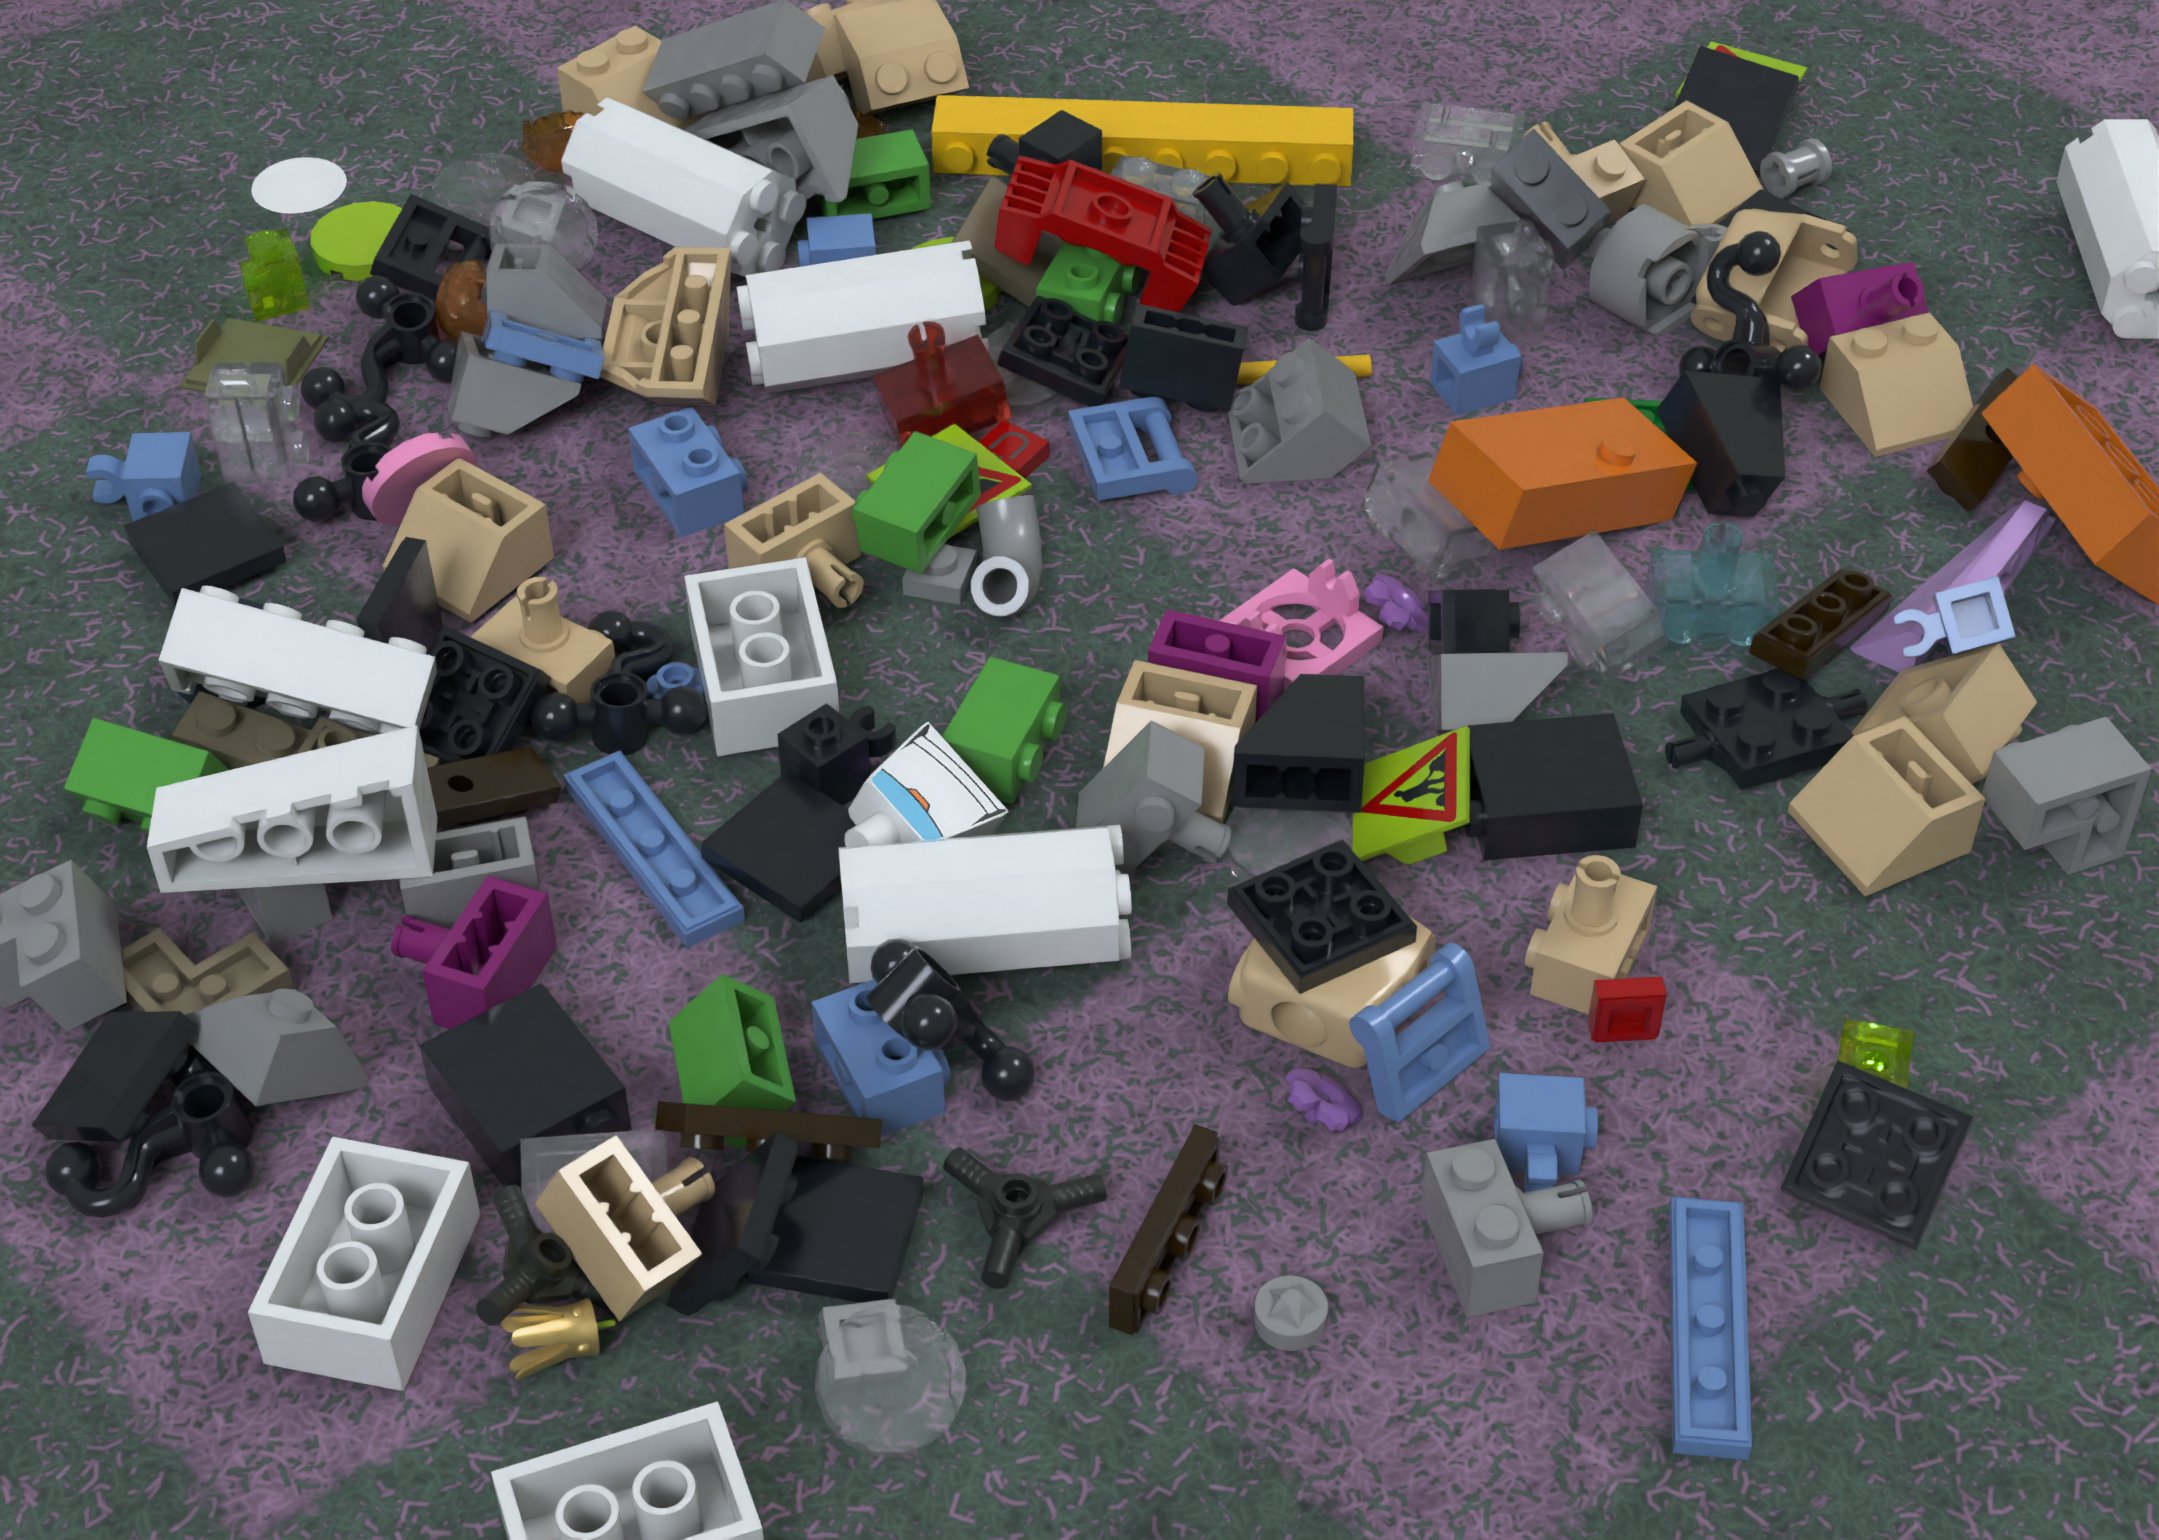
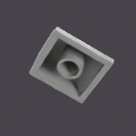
[1385,181,1524,285]
[447,331,582,438]
[1426,652,1568,731]
[185,988,369,1106]

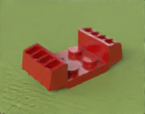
[994,155,1213,312]

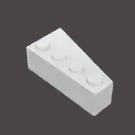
[159,586,437,735]
[147,725,438,893]

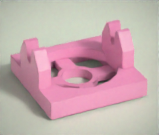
[1219,559,1384,691]

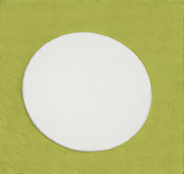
[251,157,347,214]

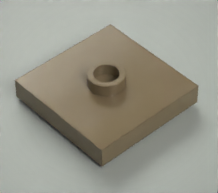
[951,176,1064,307]

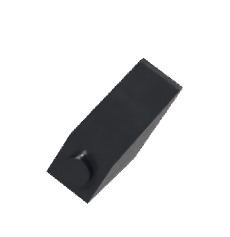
[1656,370,1785,516]
[1232,674,1365,813]

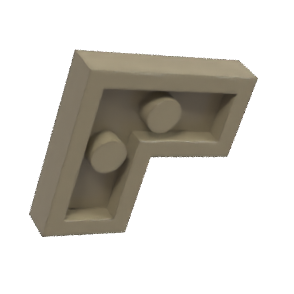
[121,928,294,1015]

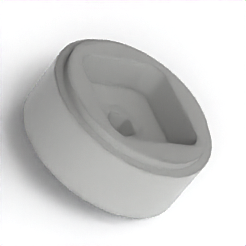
[1254,1275,1328,1351]

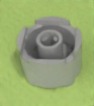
[1589,204,1715,335]

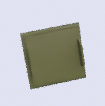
[179,318,329,407]

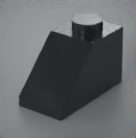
[1428,589,1520,654]

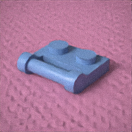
[481,310,605,382]
[1068,397,1198,501]
[1349,943,1491,1123]

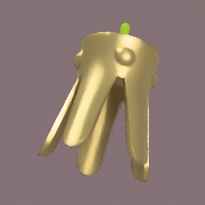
[501,1298,616,1381]

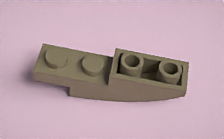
[172,691,439,770]

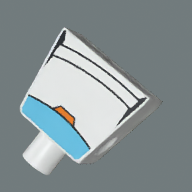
[844,722,1009,847]

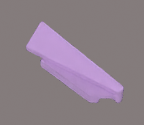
[1850,500,2057,672]

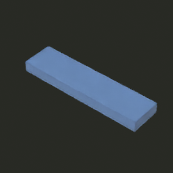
[563,750,745,948]
[1669,1196,1752,1460]

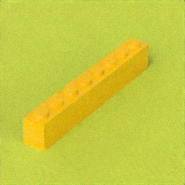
[931,95,1353,186]

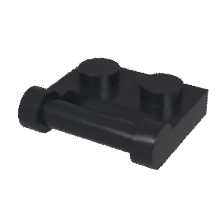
[1294,184,1337,331]
[370,194,498,314]

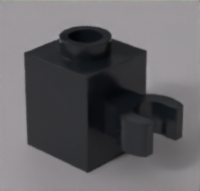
[777,703,897,806]

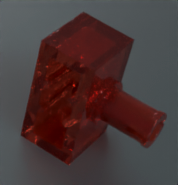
[873,321,1011,448]

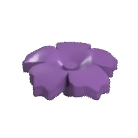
[1362,574,1428,634]
[1285,1068,1363,1132]

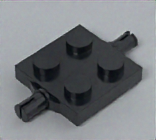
[1665,668,1867,789]

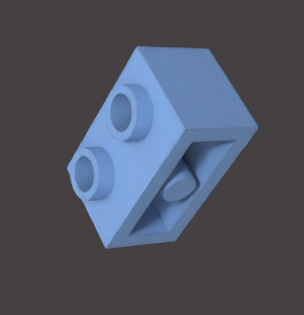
[628,406,748,538]
[811,979,951,1137]

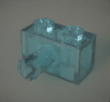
[1644,521,1780,646]

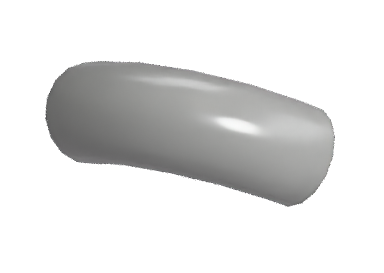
[971,495,1043,617]

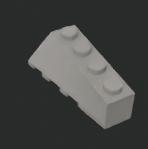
[642,0,825,120]
[684,75,858,202]

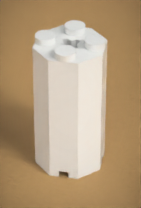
[561,97,806,277]
[2056,119,2159,339]
[736,240,989,394]
[839,824,1132,983]

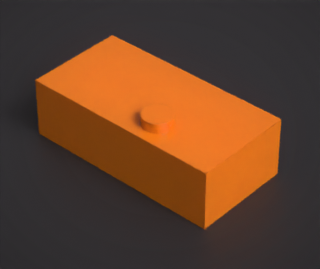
[1981,363,2159,604]
[1428,397,1697,550]

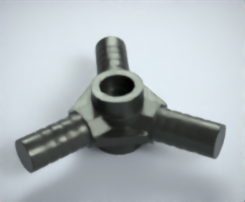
[943,1147,1107,1289]
[476,1185,612,1326]

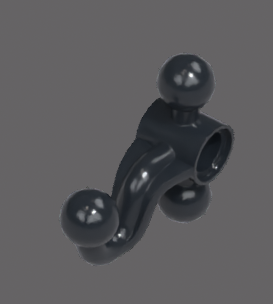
[1679,231,1821,391]
[300,275,458,410]
[293,398,400,522]
[531,610,707,755]
[866,938,1035,1101]
[45,1042,256,1218]

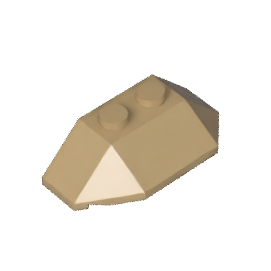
[600,247,731,406]

